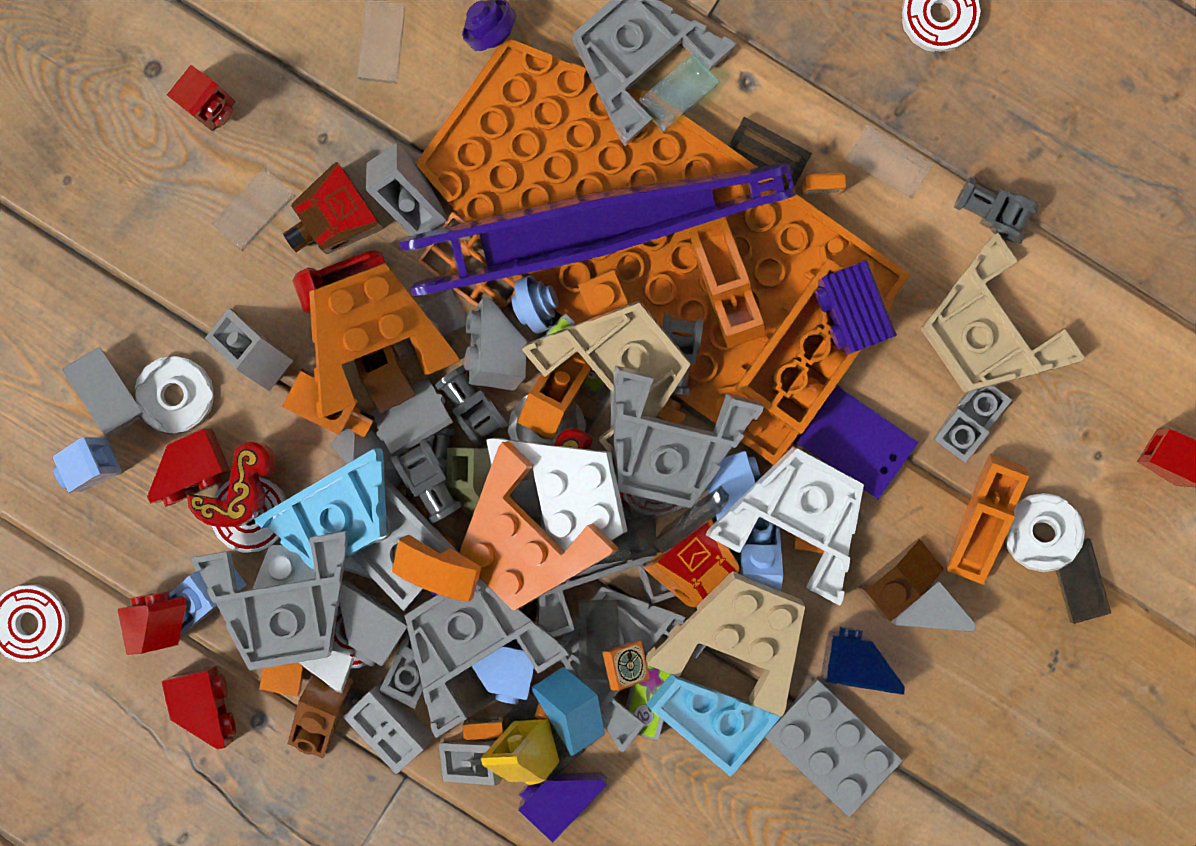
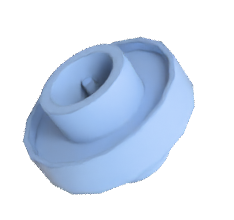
[512,275,559,334]

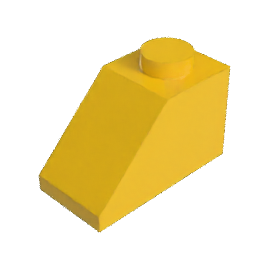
[481,719,559,785]

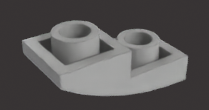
[934,386,1012,463]
[379,630,423,709]

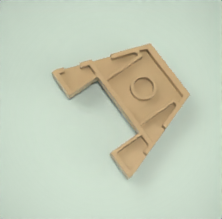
[921,233,1085,393]
[521,300,691,458]
[645,571,805,717]

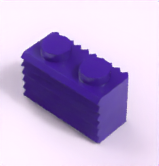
[815,260,897,355]

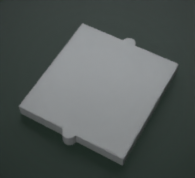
[370,377,453,457]

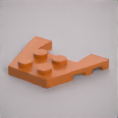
[309,263,460,418]
[459,441,619,611]

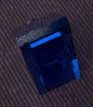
[821,626,905,695]

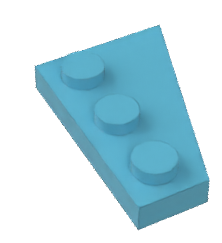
[646,674,781,777]

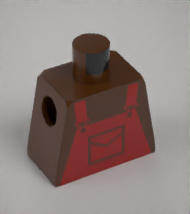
[283,162,383,254]

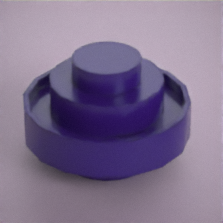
[462,0,516,51]

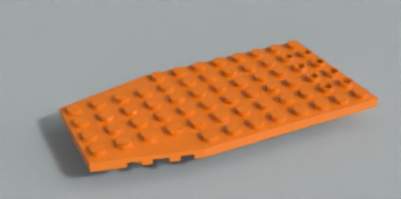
[415,38,911,466]

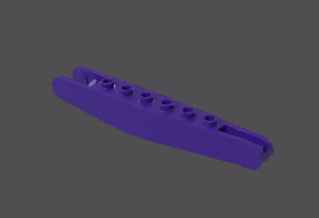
[398,163,795,296]

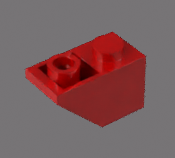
[167,65,236,131]
[147,428,231,507]
[1137,428,1196,488]
[117,591,186,655]
[161,666,236,750]

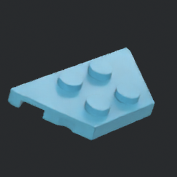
[254,448,387,571]

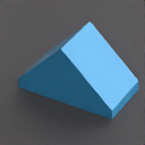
[531,667,605,756]

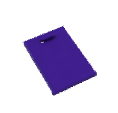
[794,384,918,500]

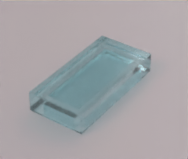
[638,54,719,133]

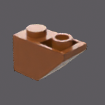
[287,674,353,758]

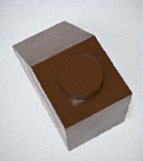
[354,344,416,413]
[859,538,944,622]

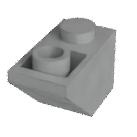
[464,298,527,391]

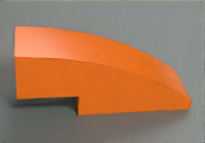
[687,217,765,348]
[947,453,1030,585]

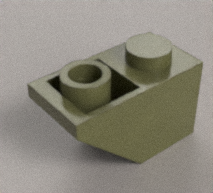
[446,448,491,521]

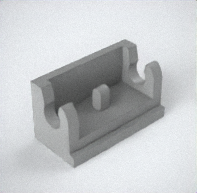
[62,346,143,440]
[343,679,434,774]

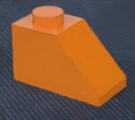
[517,352,592,441]

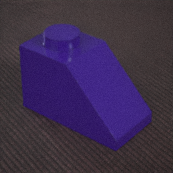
[518,772,607,843]

